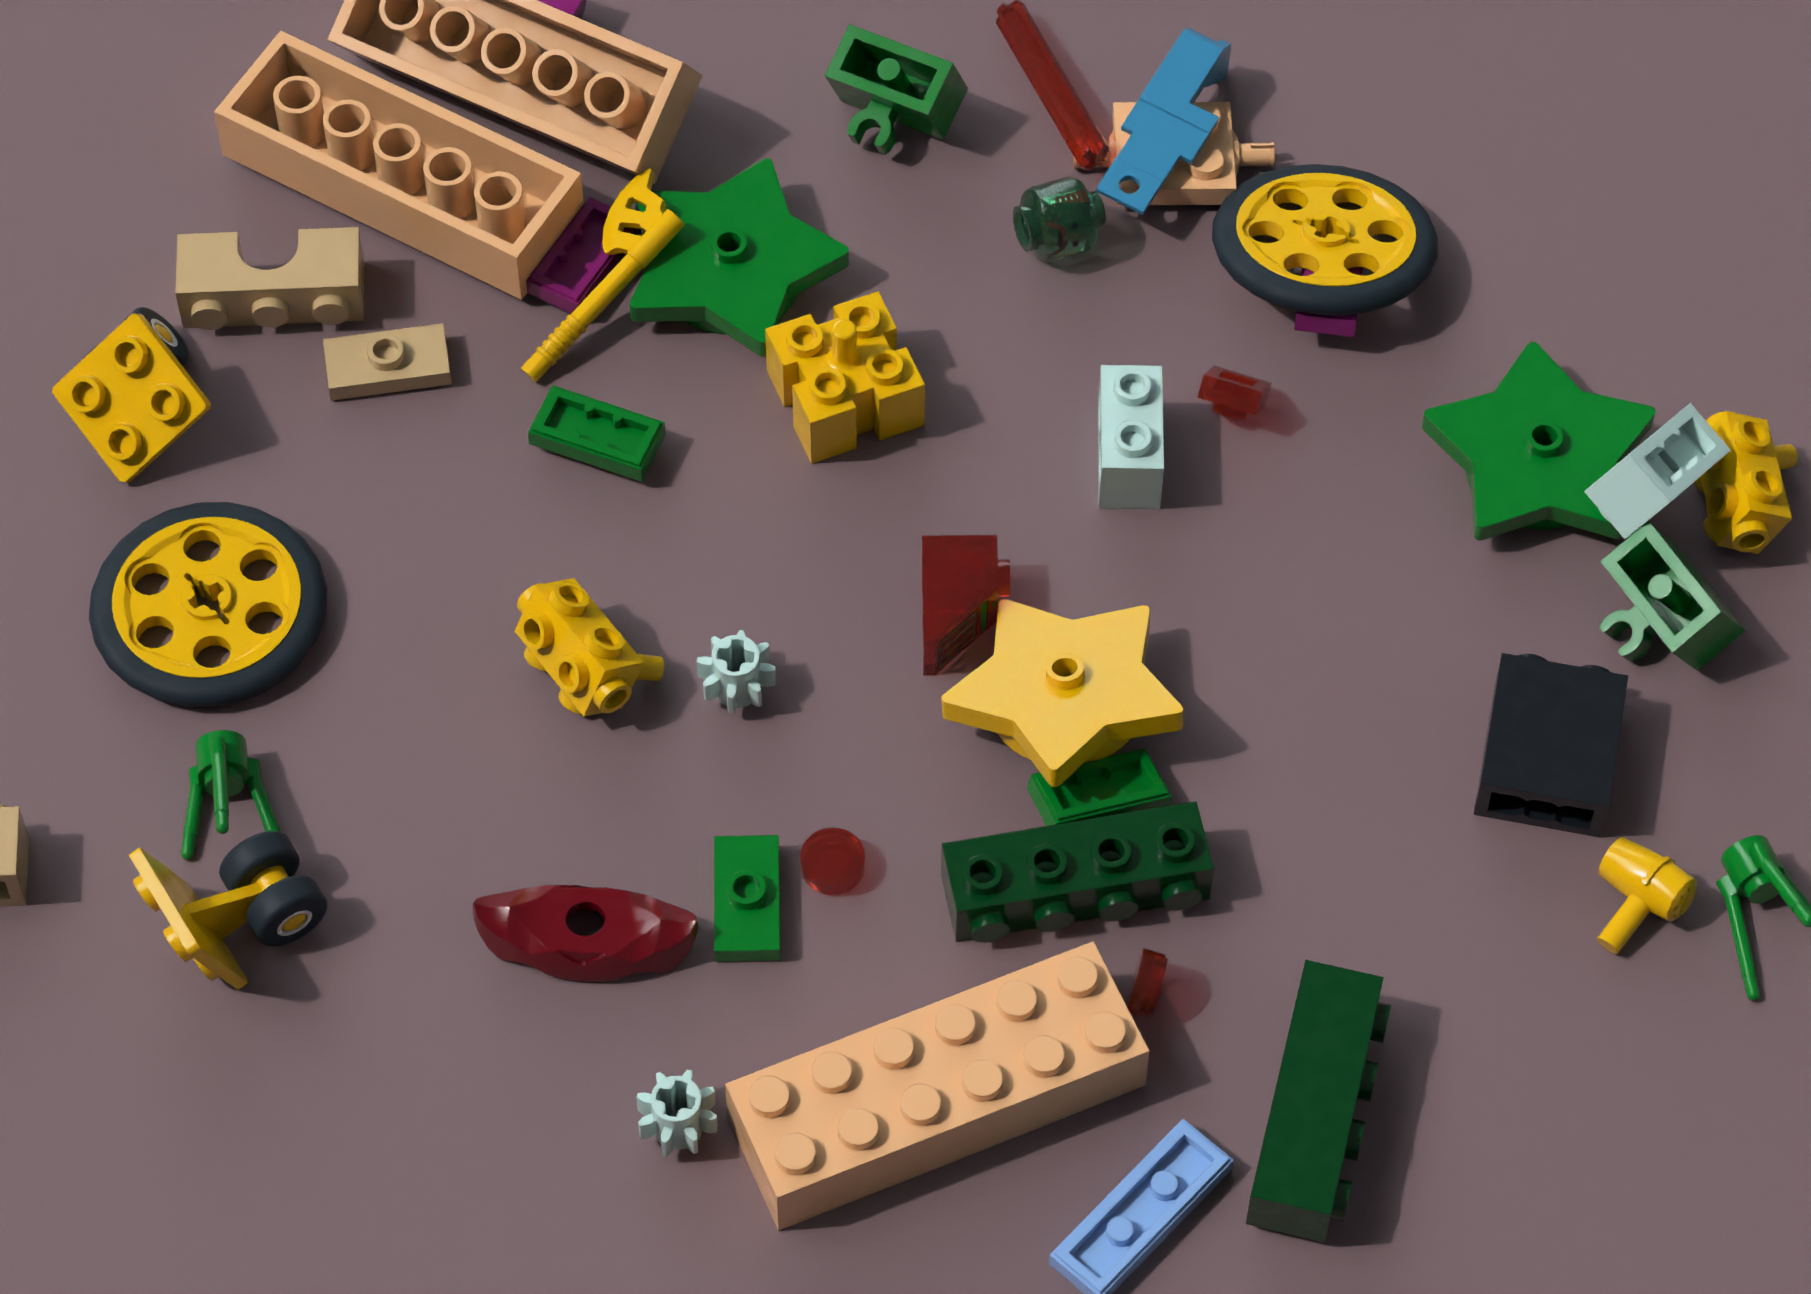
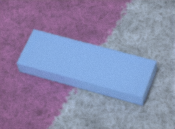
[1049,1119,1234,1294]

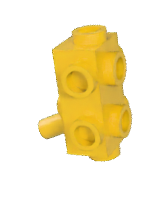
[1694,411,1798,554]
[514,578,664,717]

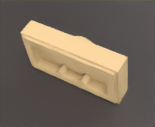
[323,323,452,401]

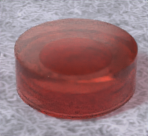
[800,827,865,895]
[1126,948,1168,1017]

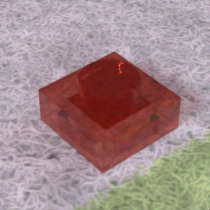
[1197,365,1272,419]

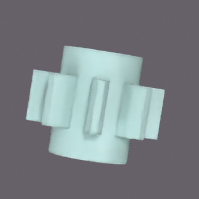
[697,630,776,713]
[636,1069,718,1157]

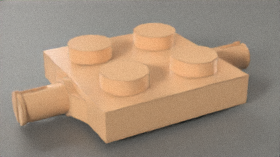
[1073,102,1275,205]

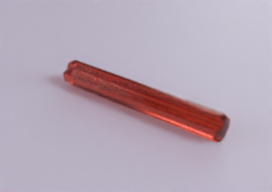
[996,0,1110,171]

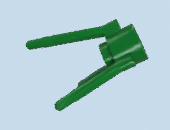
[181,730,281,860]
[1716,835,1811,1001]

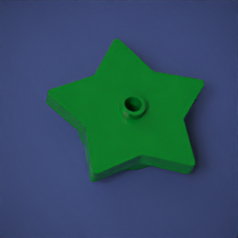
[630,158,849,357]
[1421,342,1656,541]

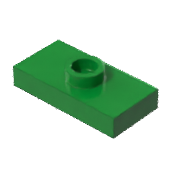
[528,385,666,482]
[1027,748,1172,826]
[714,835,780,962]

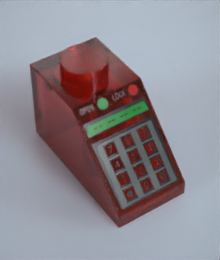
[921,535,1010,675]

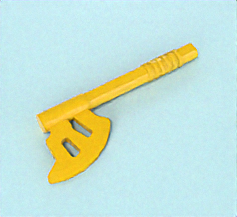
[520,168,685,383]

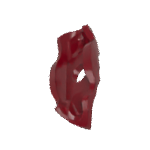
[473,885,699,982]

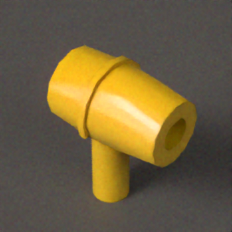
[1597,837,1697,954]

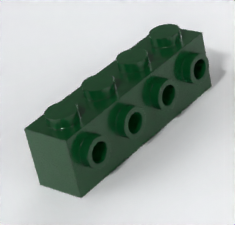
[941,801,1214,943]
[1246,959,1392,1242]

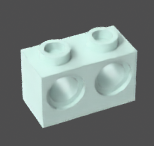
[1098,365,1164,509]
[1584,403,1731,539]

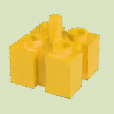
[765,291,925,464]

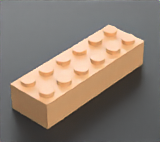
[327,0,702,184]
[214,30,584,300]
[725,941,1149,1231]

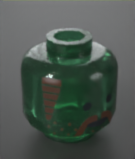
[1013,176,1106,262]

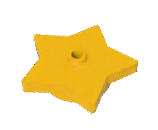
[941,599,1184,787]

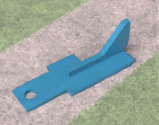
[1096,27,1232,215]

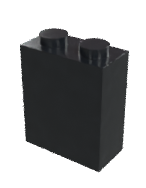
[1473,653,1629,838]

